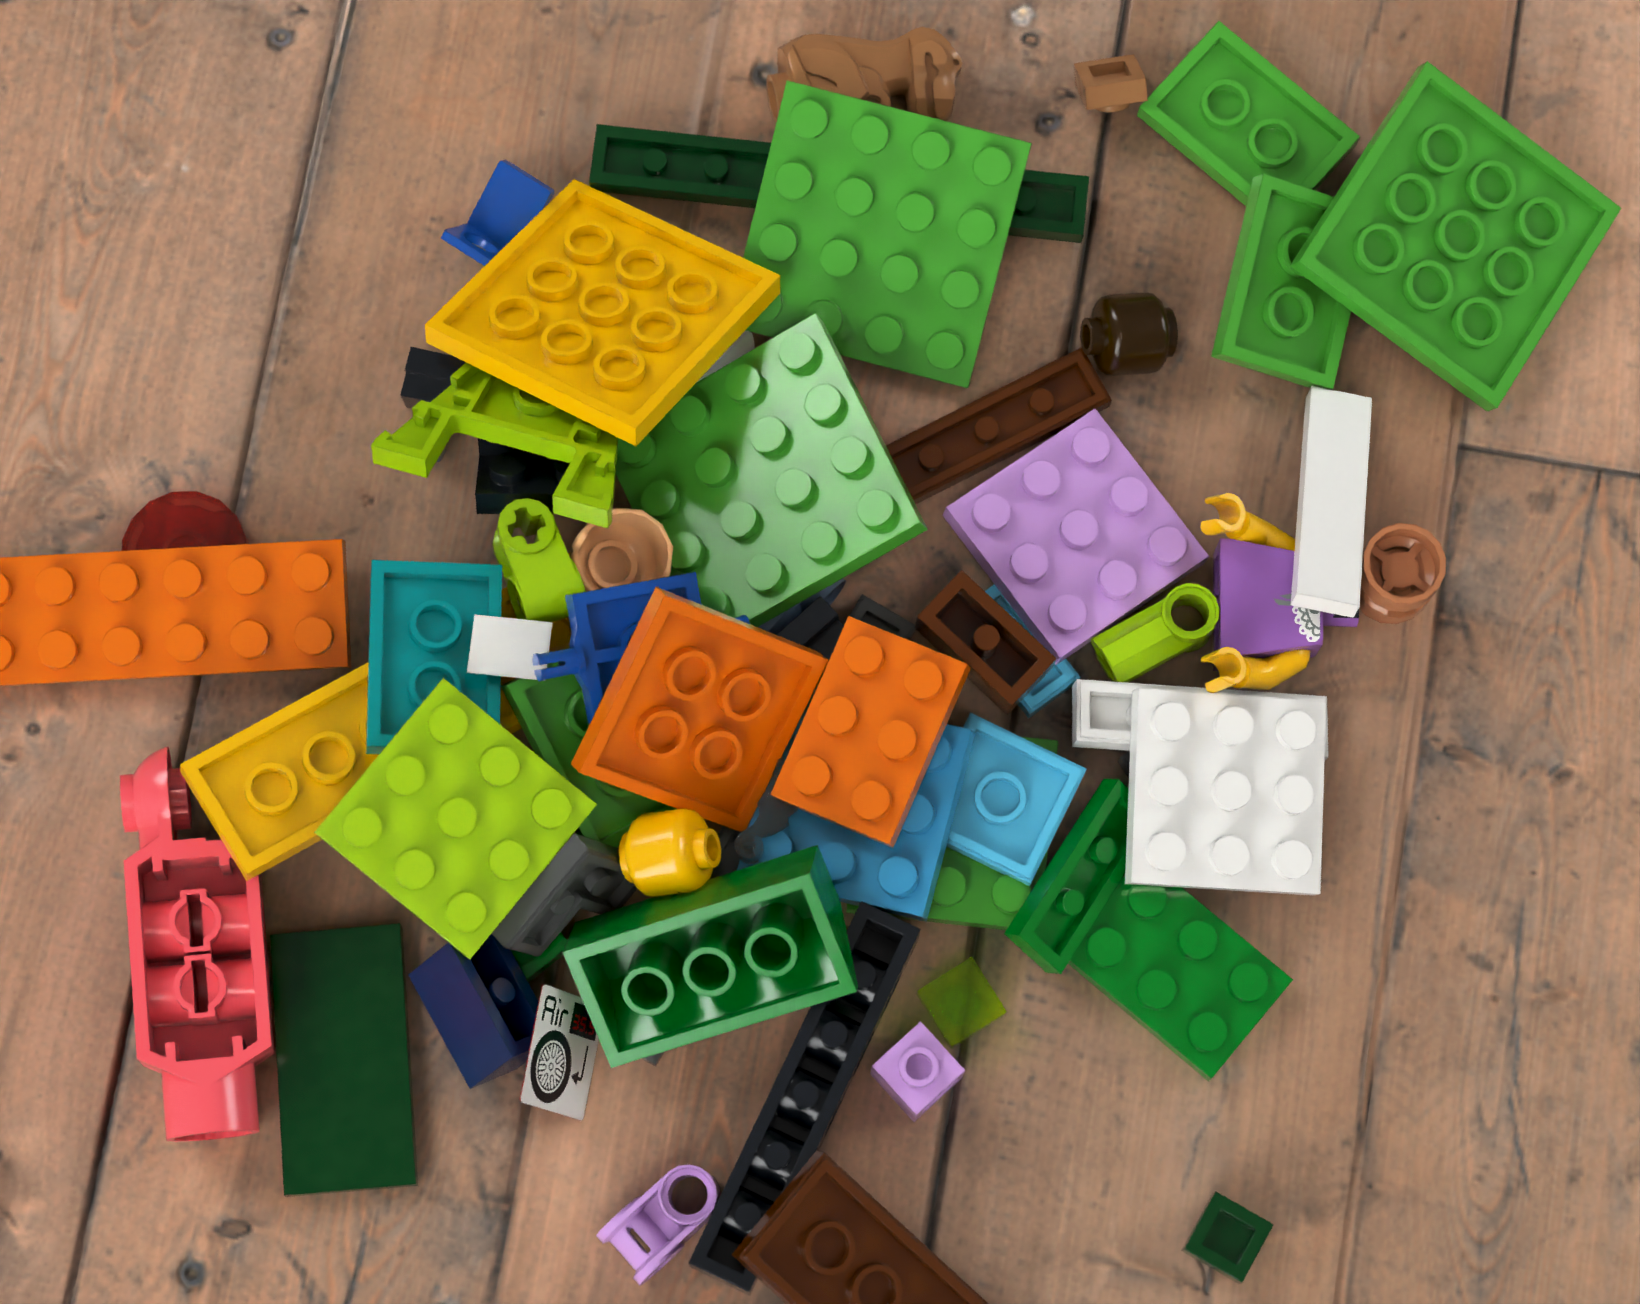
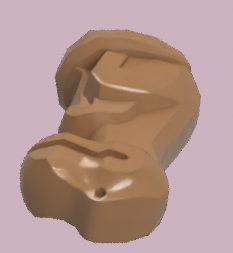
[766,27,962,123]

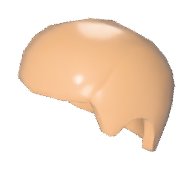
[570,508,673,592]

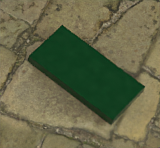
[270,923,418,1197]

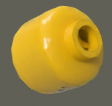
[618,809,721,897]

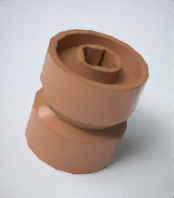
[1359,523,1446,624]

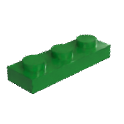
[1004,779,1128,974]

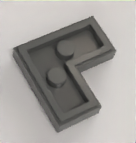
[492,834,637,957]

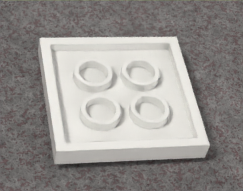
[1125,688,1326,896]

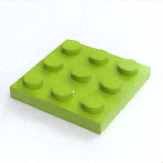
[314,678,597,959]

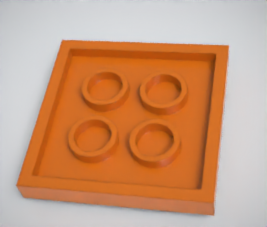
[571,587,829,833]

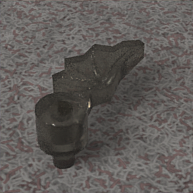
[734,758,798,864]

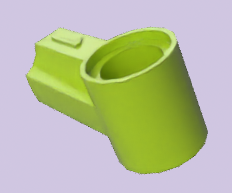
[1091,583,1219,683]

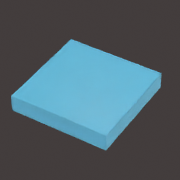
[946,712,1087,886]

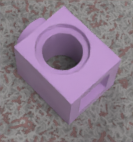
[870,1021,965,1122]

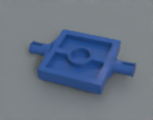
[533,572,750,724]

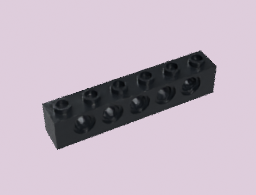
[688,901,921,1296]

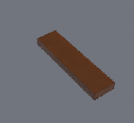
[886,347,1112,505]

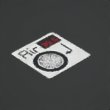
[520,984,599,1120]

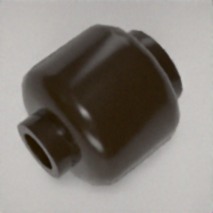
[1080,293,1178,376]

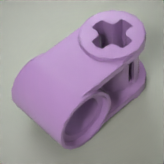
[596,1164,721,1286]

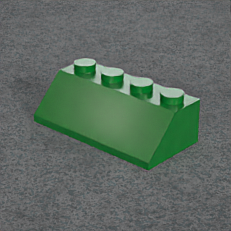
[562,845,858,1068]

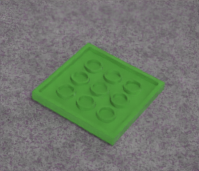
[1290,61,1622,411]
[743,80,1032,388]
[616,313,928,627]

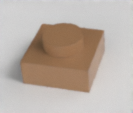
[1074,54,1147,112]

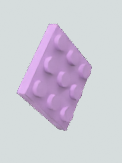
[942,408,1209,665]

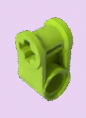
[492,498,586,622]

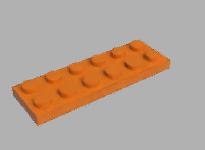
[0,539,352,686]

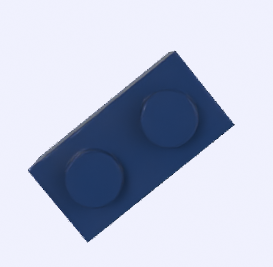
[408,933,539,1089]

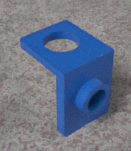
[441,160,555,266]

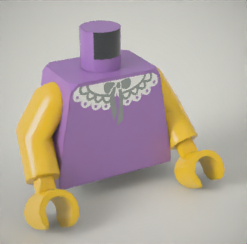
[1200,493,1360,693]

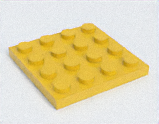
[425,179,780,446]

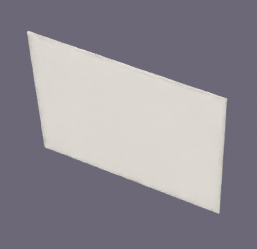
[467,614,552,681]

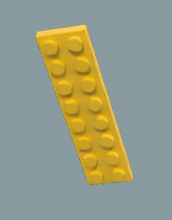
[180,552,571,881]

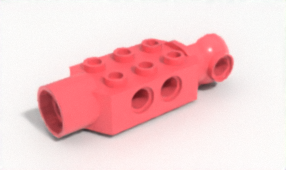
[120,747,275,1142]

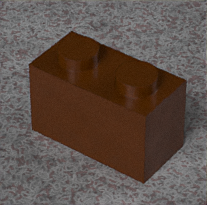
[914,570,1057,715]

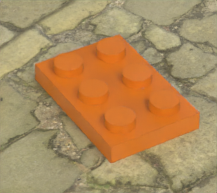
[770,616,971,848]

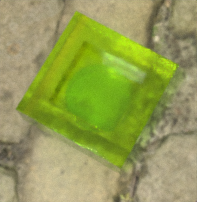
[916,957,1007,1049]

